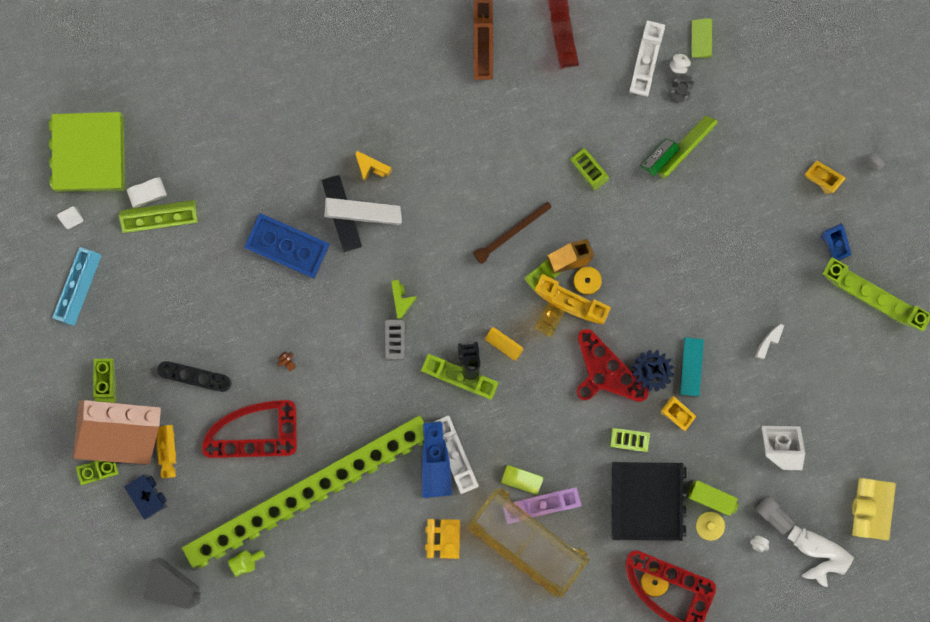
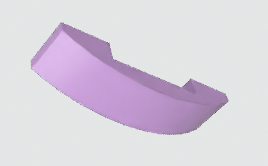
[503,487,582,524]

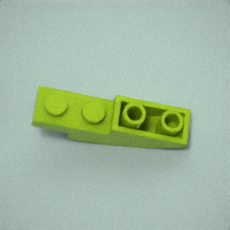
[93,358,117,403]

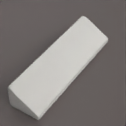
[324,198,402,225]

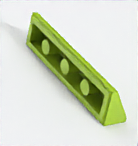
[658,116,718,179]
[119,200,198,233]

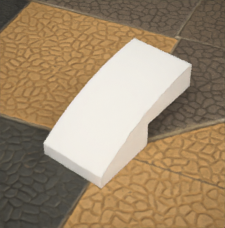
[754,324,784,360]

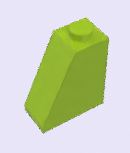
[686,480,739,516]

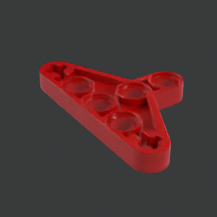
[576,329,649,402]

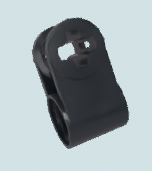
[458,341,481,380]

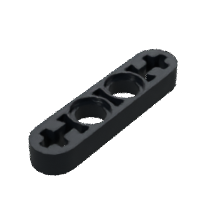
[158,361,232,392]

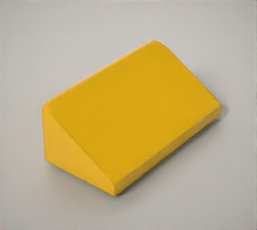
[485,327,524,361]

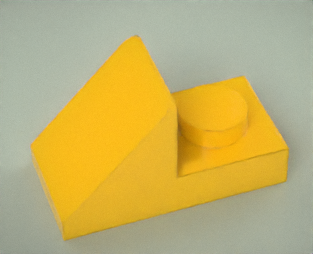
[356,151,392,182]
[804,160,846,194]
[661,396,697,431]

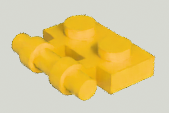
[425,519,460,559]

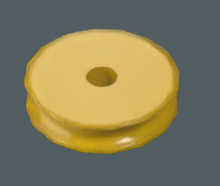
[573,266,602,295]
[641,568,669,597]

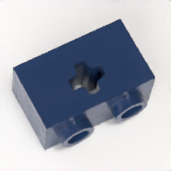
[124,474,167,520]

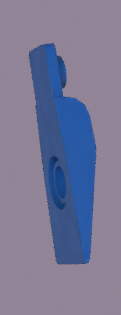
[421,421,453,498]

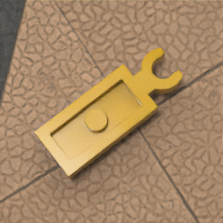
[156,425,176,478]

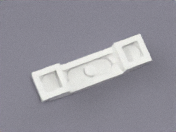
[629,20,665,97]
[434,415,479,494]

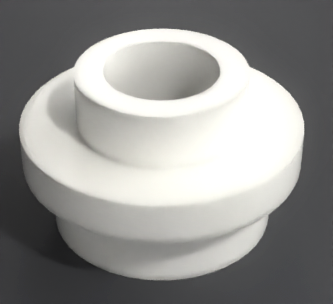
[750,535,769,552]

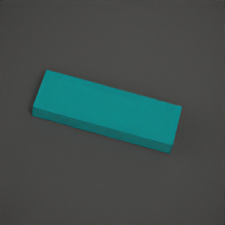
[679,337,704,397]

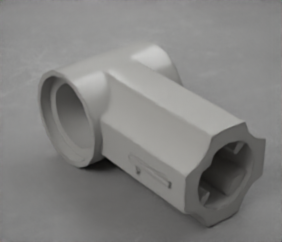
[755,496,795,535]

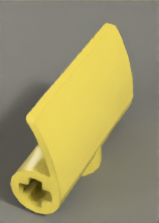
[852,478,896,540]

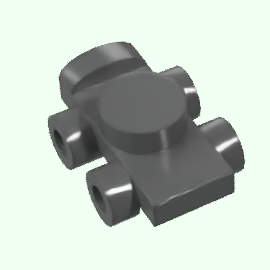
[670,73,694,102]

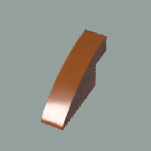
[474,0,493,80]

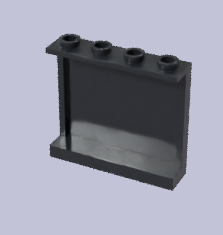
[611,462,687,541]

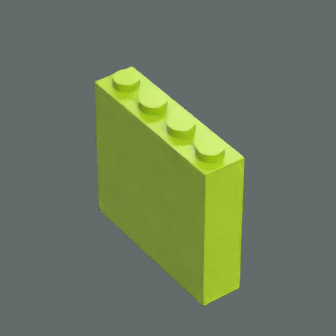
[49,112,125,192]

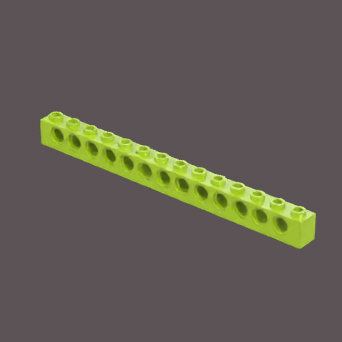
[182,415,424,569]

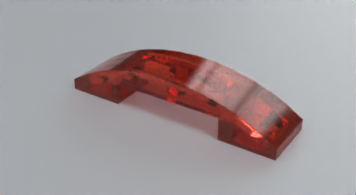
[548,0,579,69]

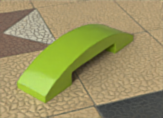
[421,353,499,400]

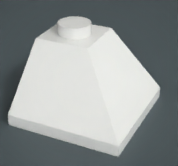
[761,426,805,470]

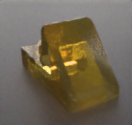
[534,302,565,338]

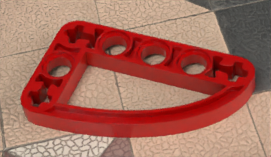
[202,400,297,458]
[625,550,716,622]

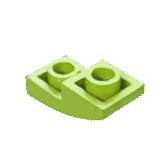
[75,460,119,486]

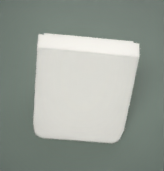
[57,206,83,229]

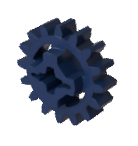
[632,350,674,392]

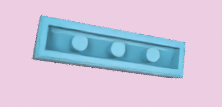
[52,247,101,326]

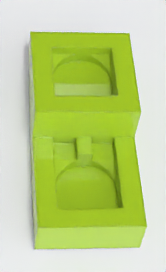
[524,259,563,290]

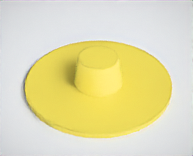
[696,512,725,541]

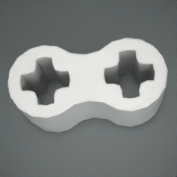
[127,177,167,208]

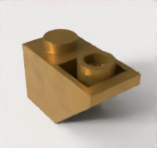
[547,239,594,274]

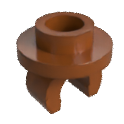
[277,351,296,372]

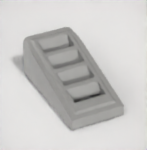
[385,320,405,359]

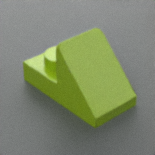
[391,280,418,320]

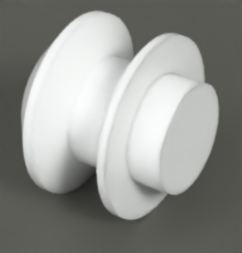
[670,54,691,74]

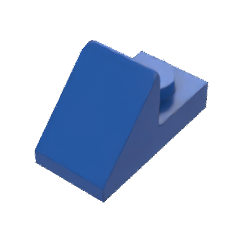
[821,223,852,261]

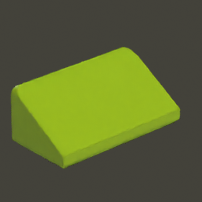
[691,18,712,58]
[501,465,544,495]

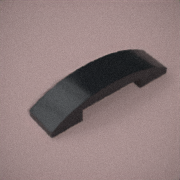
[321,175,362,252]

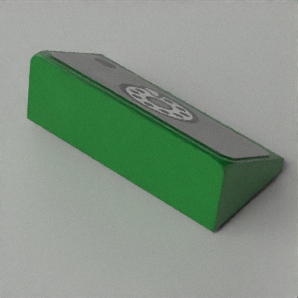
[640,139,679,176]

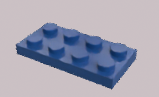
[244,213,330,279]

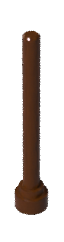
[472,202,552,265]

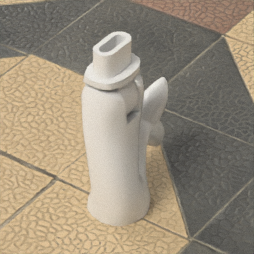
[787,525,854,587]

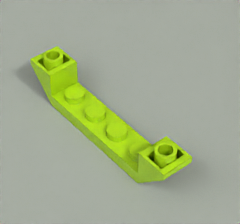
[822,257,930,332]

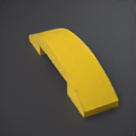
[534,274,611,324]

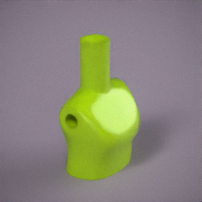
[228,549,266,578]

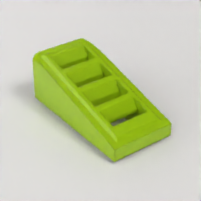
[570,148,609,191]
[609,428,650,452]

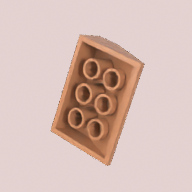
[73,400,161,465]

